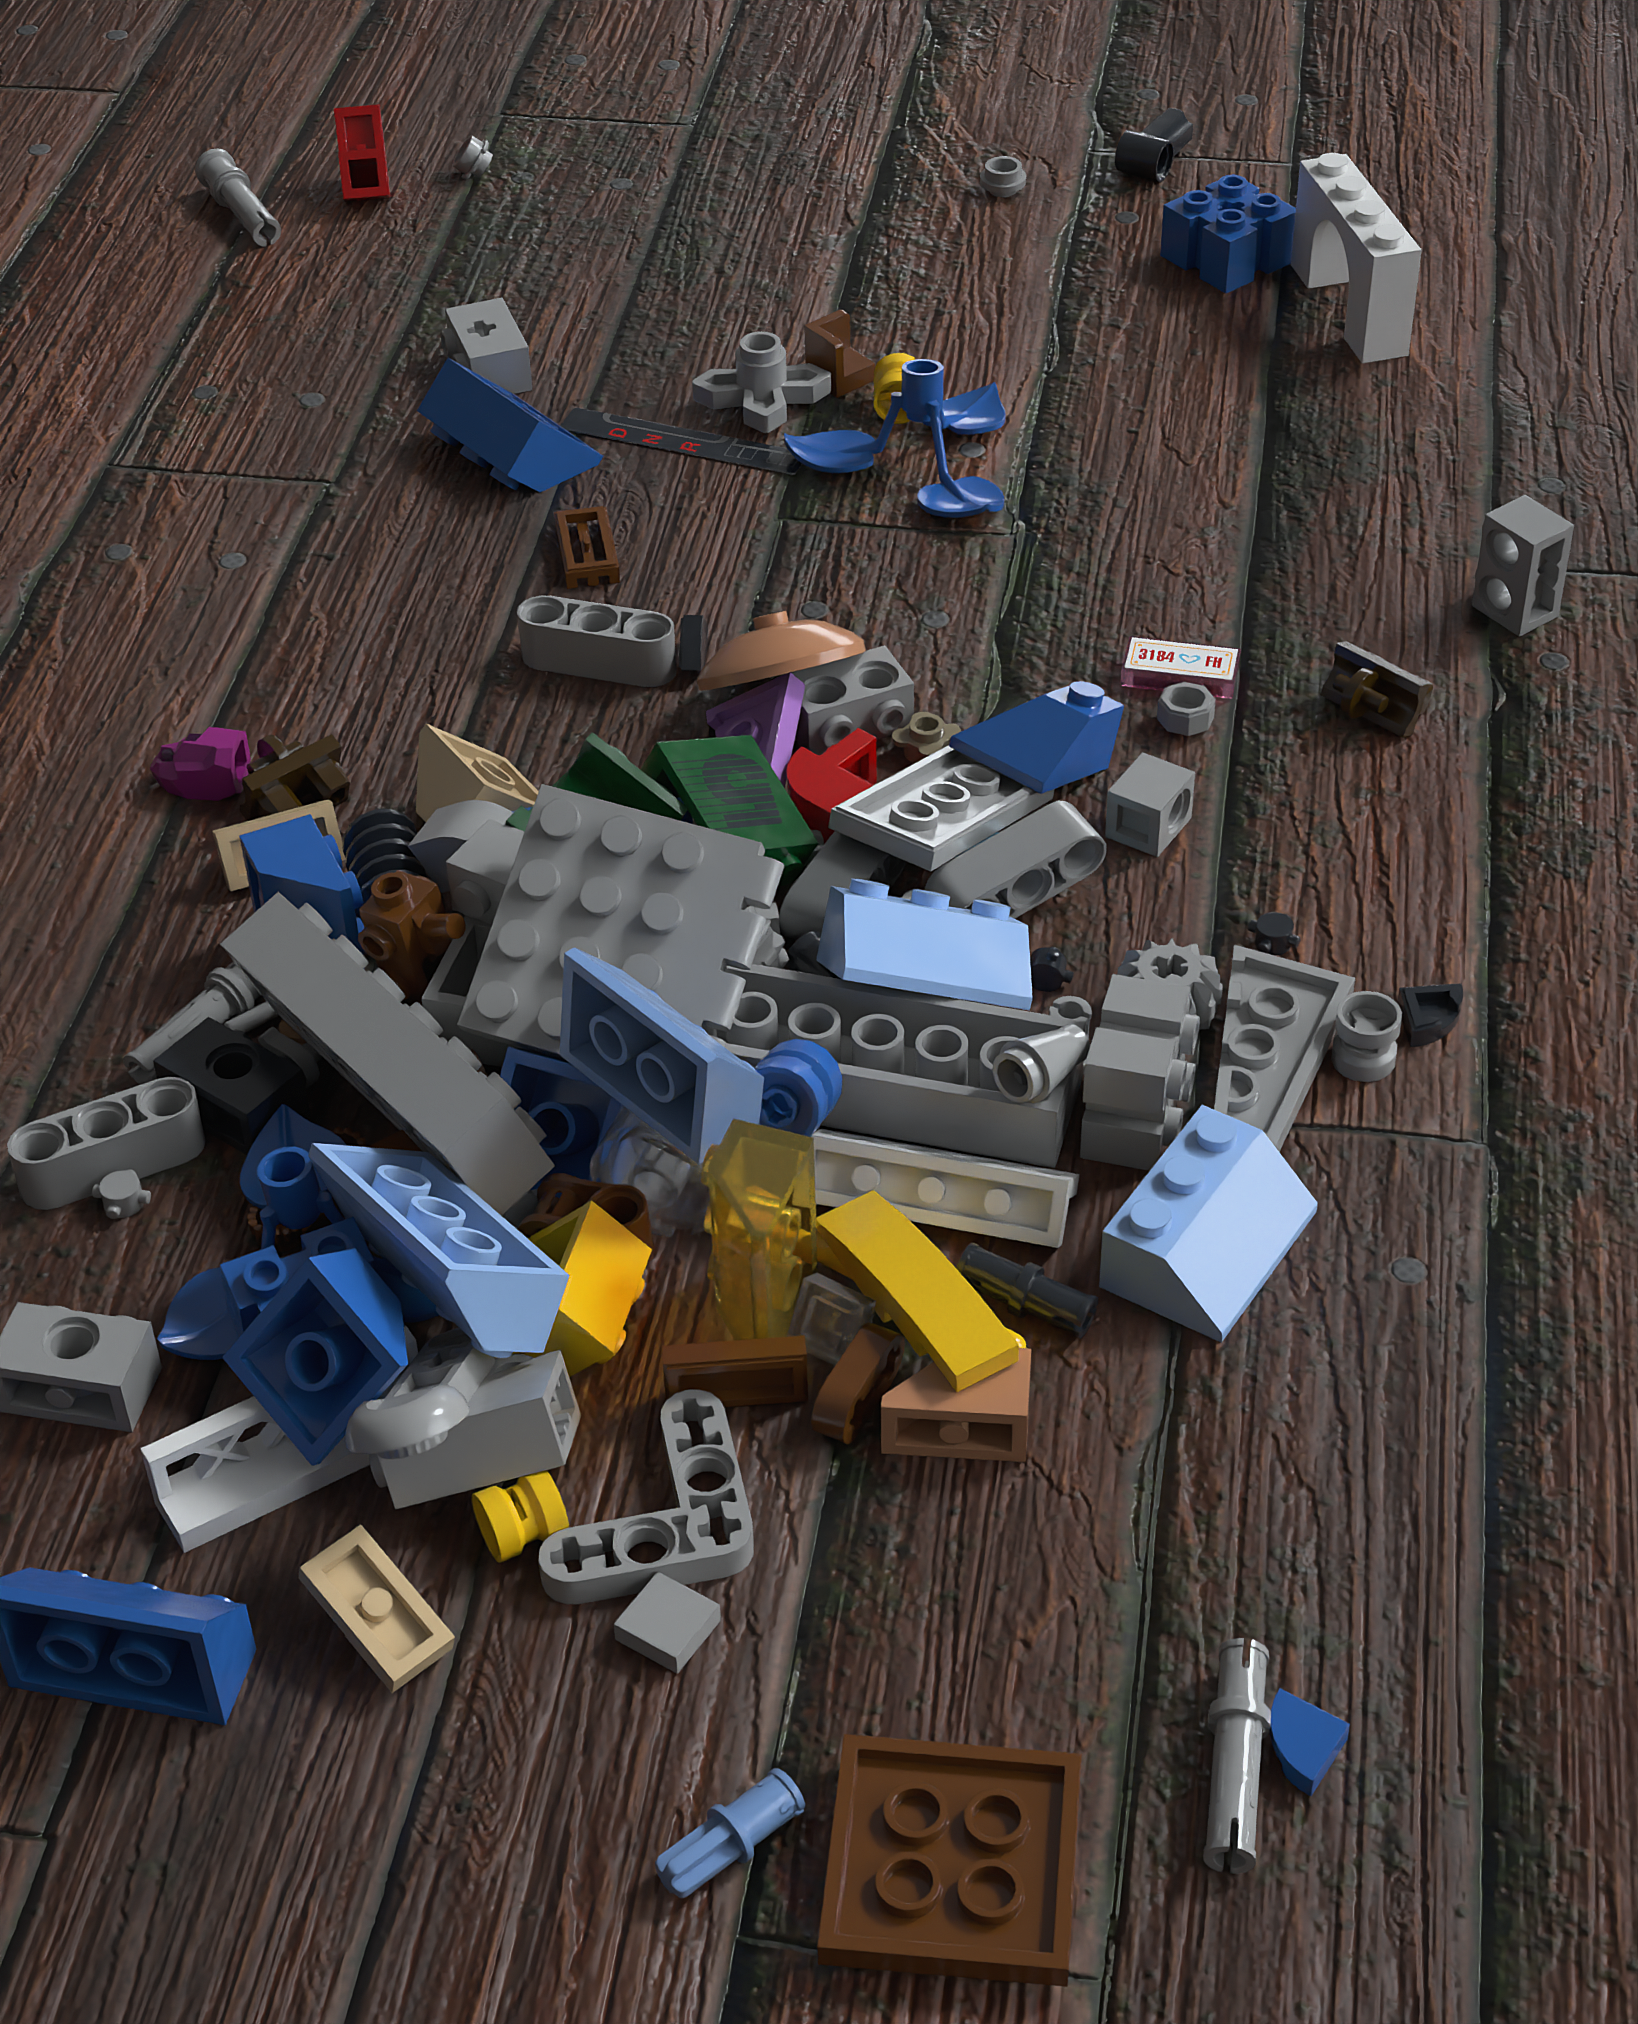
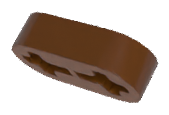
[811,1322,905,1444]

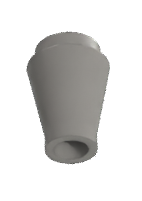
[992,1024,1090,1103]

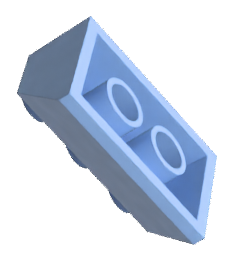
[816,879,1032,1011]
[1099,1105,1317,1343]

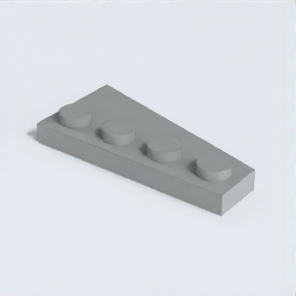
[1214,945,1355,1152]

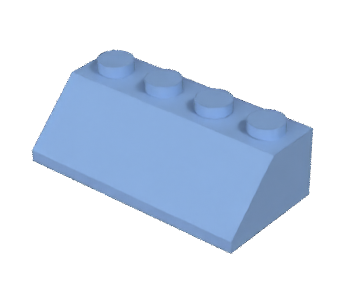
[308,1143,570,1358]

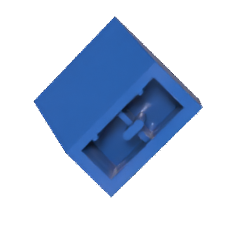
[239,814,367,969]

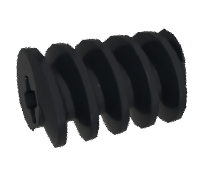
[342,809,428,925]

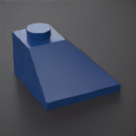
[949,681,1124,794]
[222,1248,408,1466]

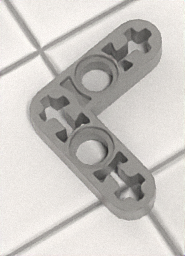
[538,1390,754,1604]

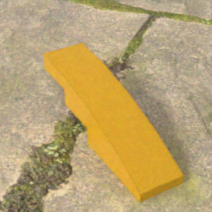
[814,1190,1019,1393]

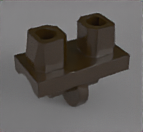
[1320,641,1433,738]
[240,734,350,821]

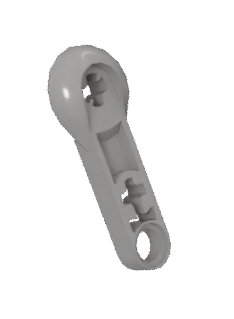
[345,1328,496,1460]

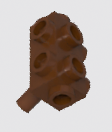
[358,870,466,1007]

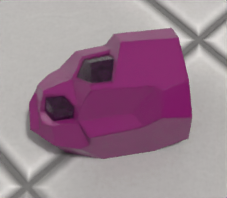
[150,727,251,801]

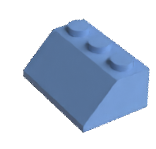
[559,947,764,1165]

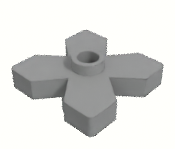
[692,332,831,433]

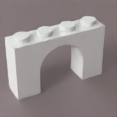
[1291,153,1422,363]

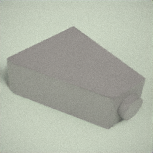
[369,1350,581,1509]

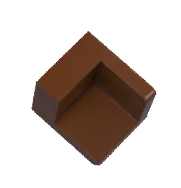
[804,309,875,398]

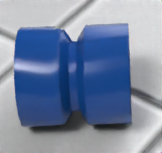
[747,1039,842,1151]

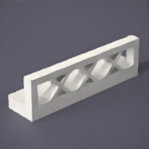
[794,1129,1080,1248]
[140,1326,418,1553]

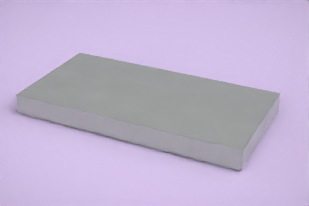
[828,745,1055,871]

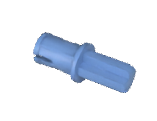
[654,1768,805,1898]

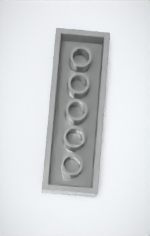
[220,892,555,1216]

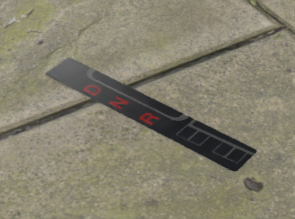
[560,408,802,474]

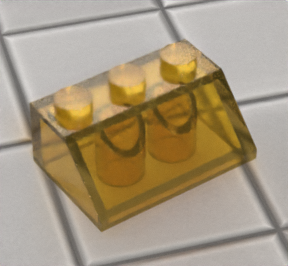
[701,1118,818,1340]

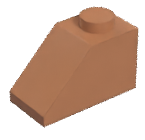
[881,1348,1031,1462]

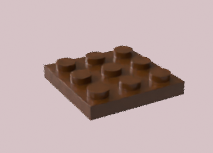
[817,1734,1082,1987]

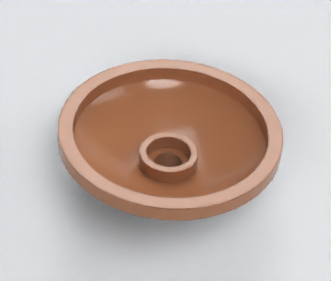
[697,611,866,691]

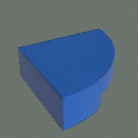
[1269,1688,1350,1796]

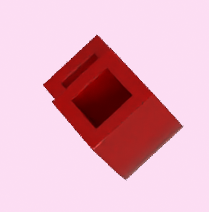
[334,104,390,202]
[787,728,877,844]

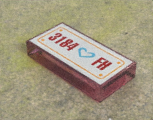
[1121,636,1241,698]

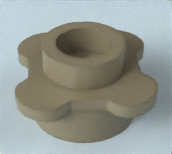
[892,712,961,764]

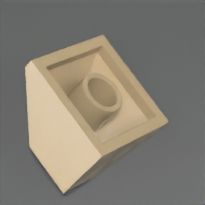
[416,724,539,822]

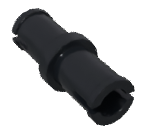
[956,1243,1099,1339]

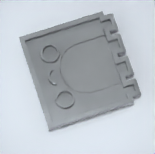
[457,784,784,1061]

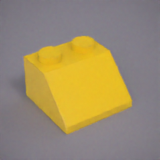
[495,1200,652,1377]

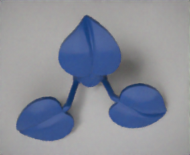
[784,359,1006,518]
[157,1104,439,1360]

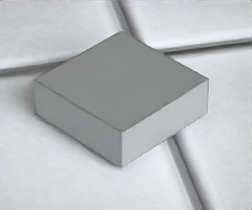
[614,1572,721,1674]

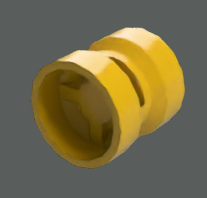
[874,353,915,424]
[471,1470,569,1563]

